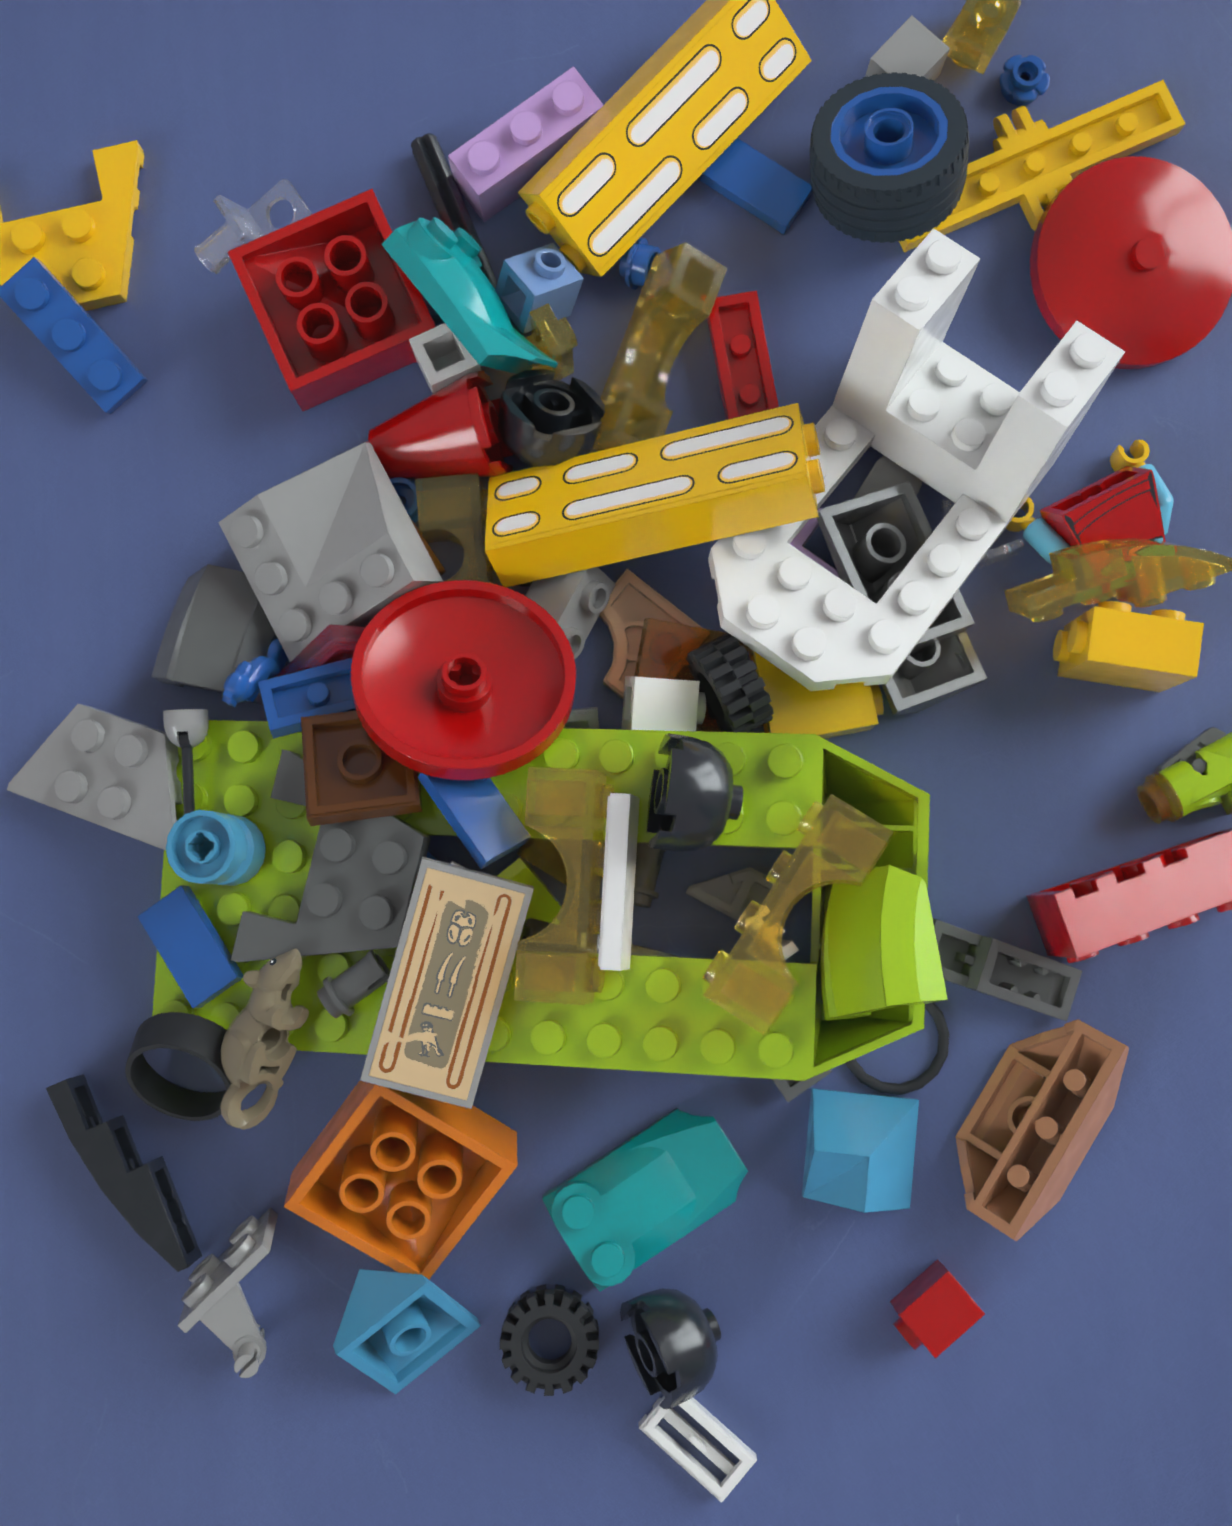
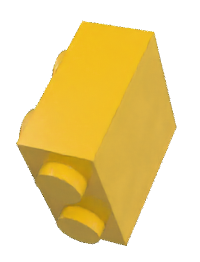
[1053,601,1204,692]
[748,647,884,739]

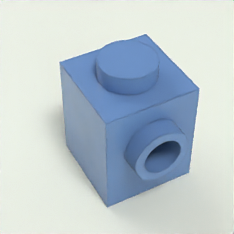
[495,243,584,334]

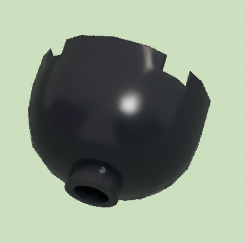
[498,369,605,467]
[647,733,743,851]
[620,1288,721,1409]

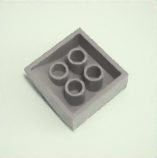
[218,442,443,662]

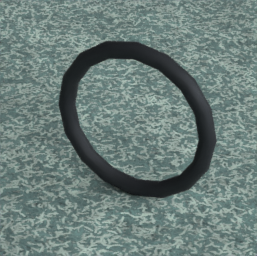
[846,1003,950,1095]

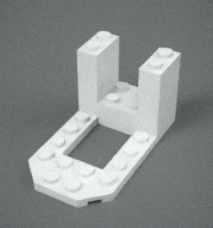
[708,228,1125,691]

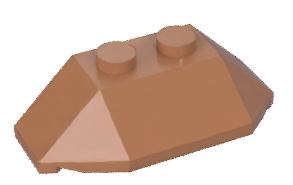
[955,1019,1129,1241]

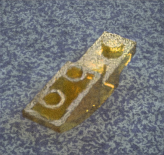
[1004,539,1232,622]

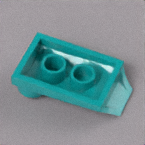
[381,217,558,374]
[542,1108,748,1292]

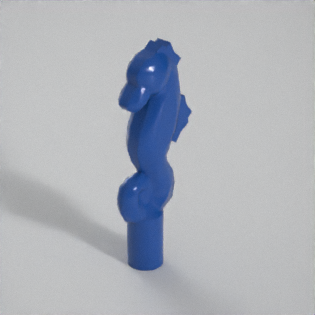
[222,638,289,707]

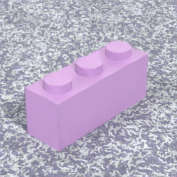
[448,66,603,222]

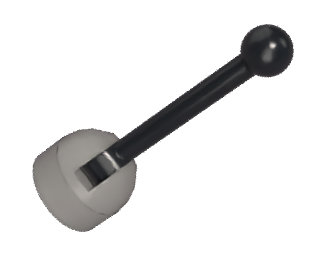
[163,709,209,815]

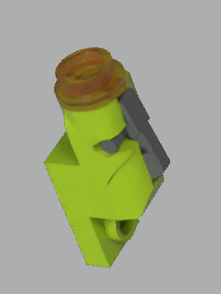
[1137,727,1232,824]

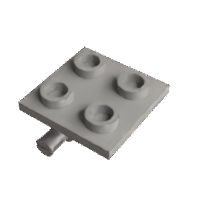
[177,1207,278,1378]

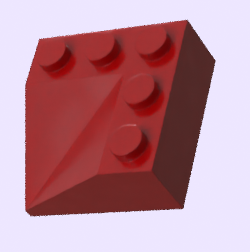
[228,189,436,411]

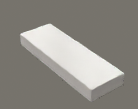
[598,793,639,971]

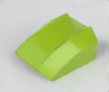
[820,865,948,1020]

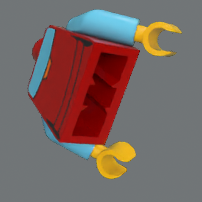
[1006,440,1174,601]

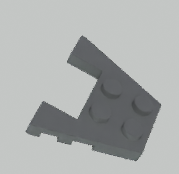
[231,749,431,962]

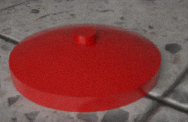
[1030,156,1232,369]
[351,580,576,780]

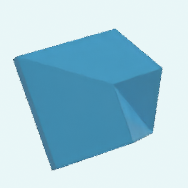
[802,1088,919,1213]
[333,1269,481,1394]

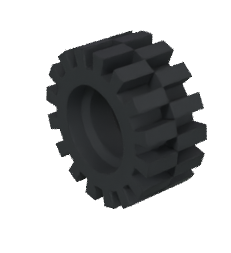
[687,633,774,733]
[500,1284,599,1396]

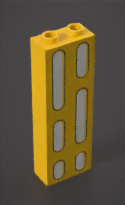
[518,0,812,277]
[485,403,825,587]

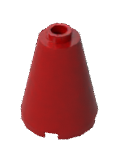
[366,370,513,479]

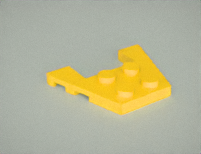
[0,140,144,311]

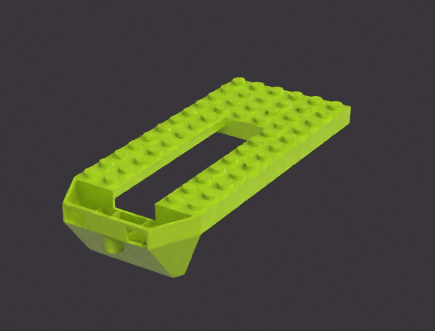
[152,720,930,1081]

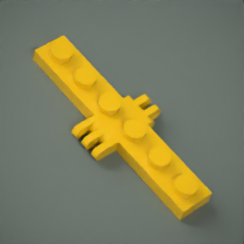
[899,80,1185,252]

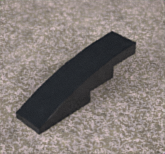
[46,1074,202,1272]

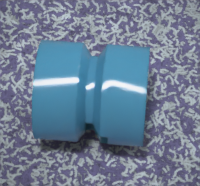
[166,810,266,886]

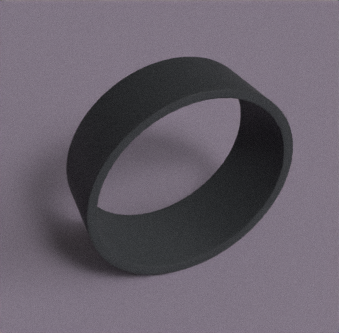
[125,1012,231,1121]

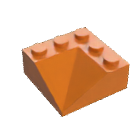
[284,1081,518,1279]

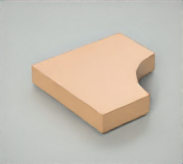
[599,569,709,699]

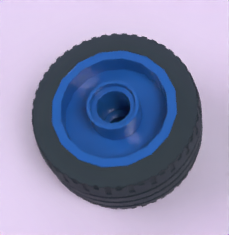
[809,72,969,243]

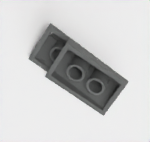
[816,481,988,715]

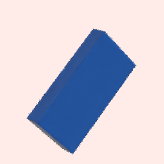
[700,138,813,235]
[418,773,531,869]
[137,885,244,1009]

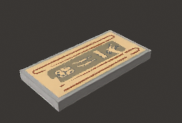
[360,857,534,1109]

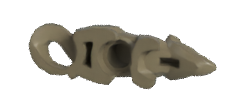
[220,948,309,1130]

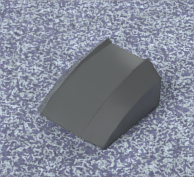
[151,564,277,705]

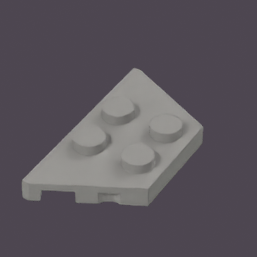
[7,704,182,850]

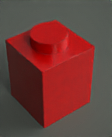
[890,1259,985,1359]

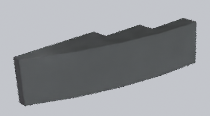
[933,919,1082,1022]

